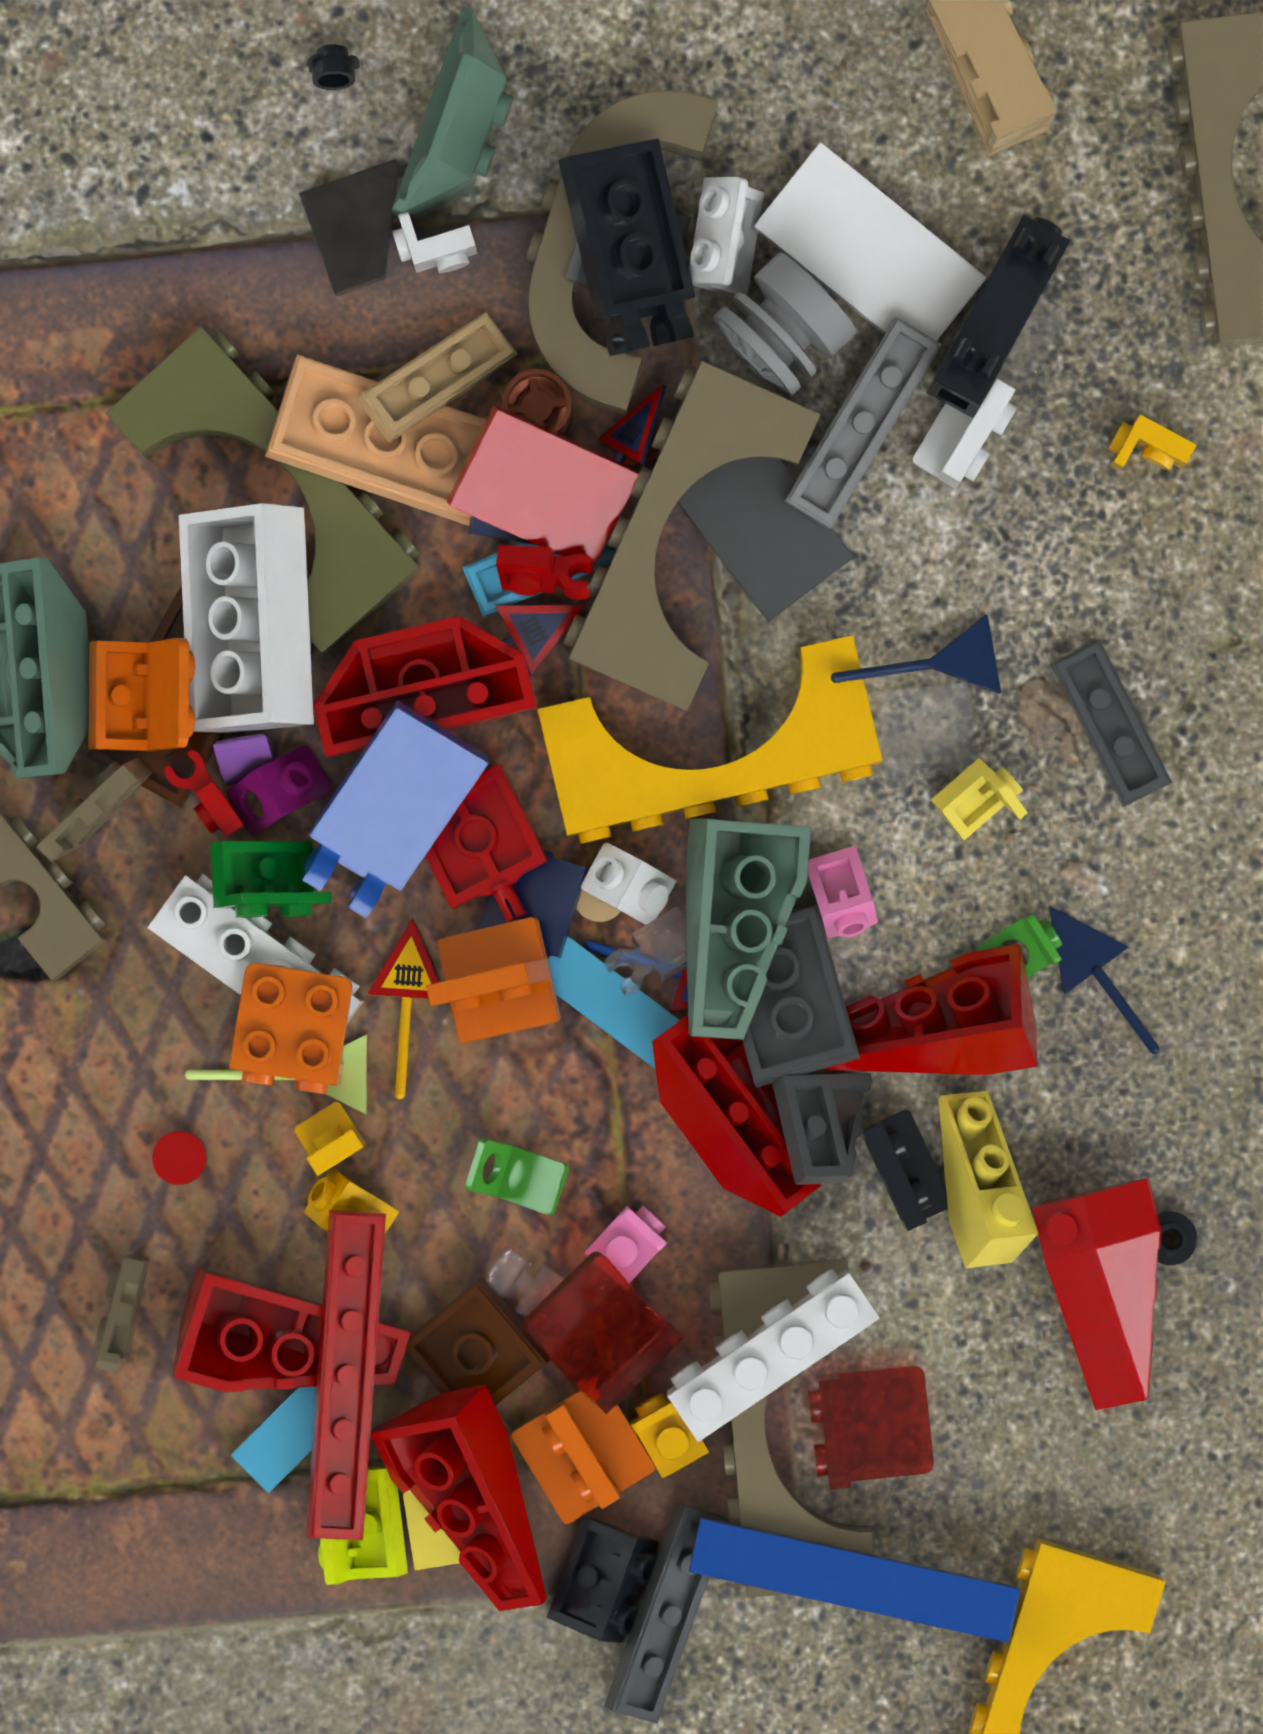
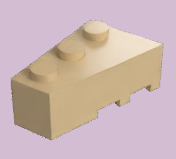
[926,0,1057,156]

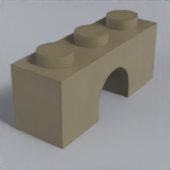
[0,813,108,980]

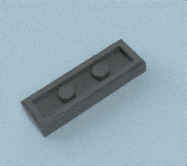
[1050,639,1172,807]

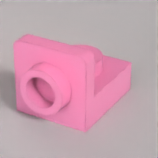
[808,845,878,938]
[584,1205,668,1289]

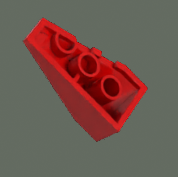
[821,944,1038,1075]
[1032,1177,1162,1410]
[172,1267,411,1392]
[370,1384,547,1611]

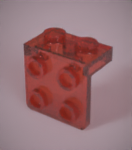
[523,1251,684,1414]
[808,1365,934,1490]

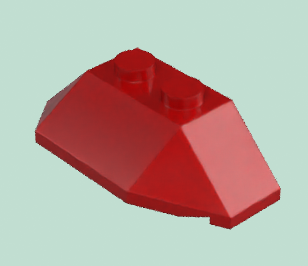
[313,616,537,758]
[652,1015,821,1217]

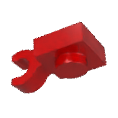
[496,545,594,600]
[164,749,245,837]

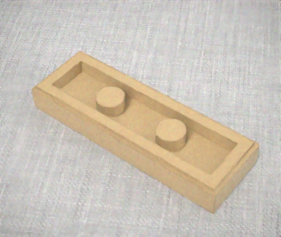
[357,312,518,443]

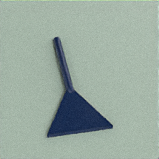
[831,615,1001,694]

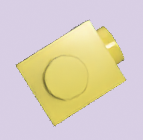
[931,758,1028,840]

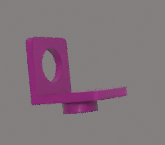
[227,745,332,836]

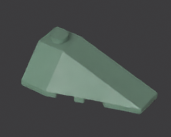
[685,819,811,1040]

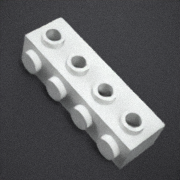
[147,874,364,1024]
[667,1268,880,1442]

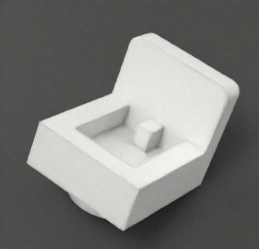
[392,211,477,273]
[581,843,677,928]

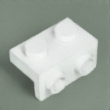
[689,177,764,298]
[912,379,1017,489]

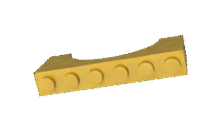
[537,635,883,844]
[968,1537,1166,1734]

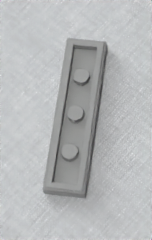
[783,317,942,529]

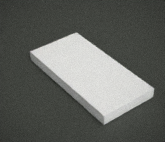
[752,142,987,341]

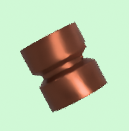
[502,369,573,436]

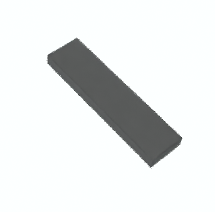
[604,1502,729,1724]

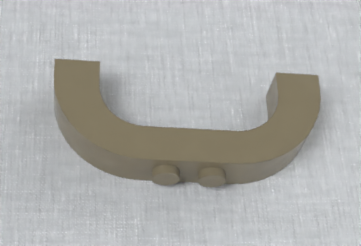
[526,90,717,416]

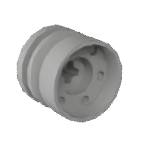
[713,252,857,398]

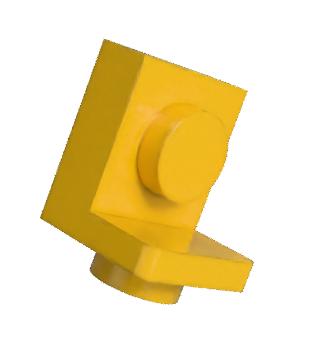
[1108,414,1197,471]
[295,1102,367,1176]
[304,1168,400,1234]
[631,1392,709,1479]

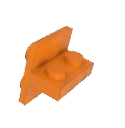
[426,917,561,1043]
[511,1379,655,1524]

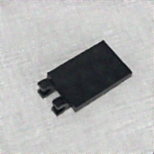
[558,138,695,357]

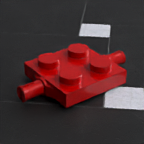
[425,764,549,923]

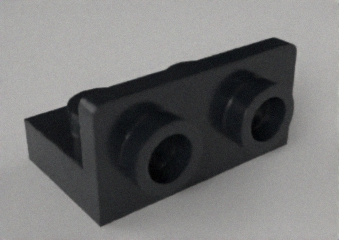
[861,1110,948,1231]
[546,1516,659,1643]

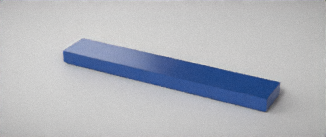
[689,1517,1020,1643]

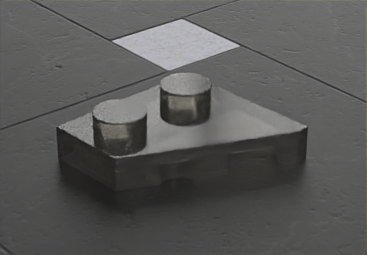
[299,159,400,296]

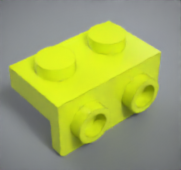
[318,1467,408,1585]

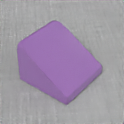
[213,733,274,785]

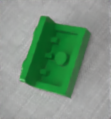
[210,841,331,918]

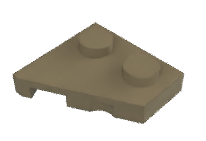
[37,757,153,862]
[95,1254,150,1372]

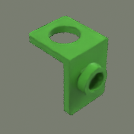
[977,914,1063,978]
[465,1138,569,1215]

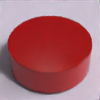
[152,1131,208,1185]

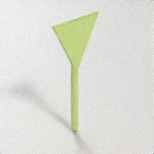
[185,1034,367,1115]

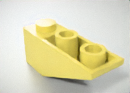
[938,1091,1039,1269]

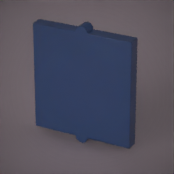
[478,850,589,958]

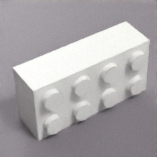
[179,503,314,733]

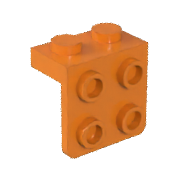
[88,638,195,752]
[229,963,353,1094]

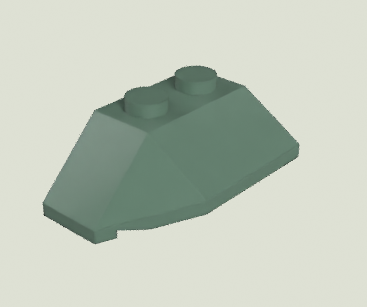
[392,6,513,219]
[0,557,89,779]

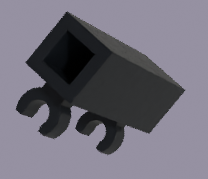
[927,215,1071,418]

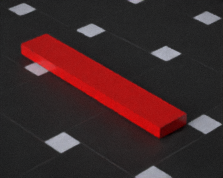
[306,1210,386,1540]

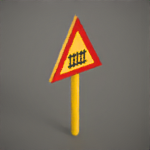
[367,917,439,1099]

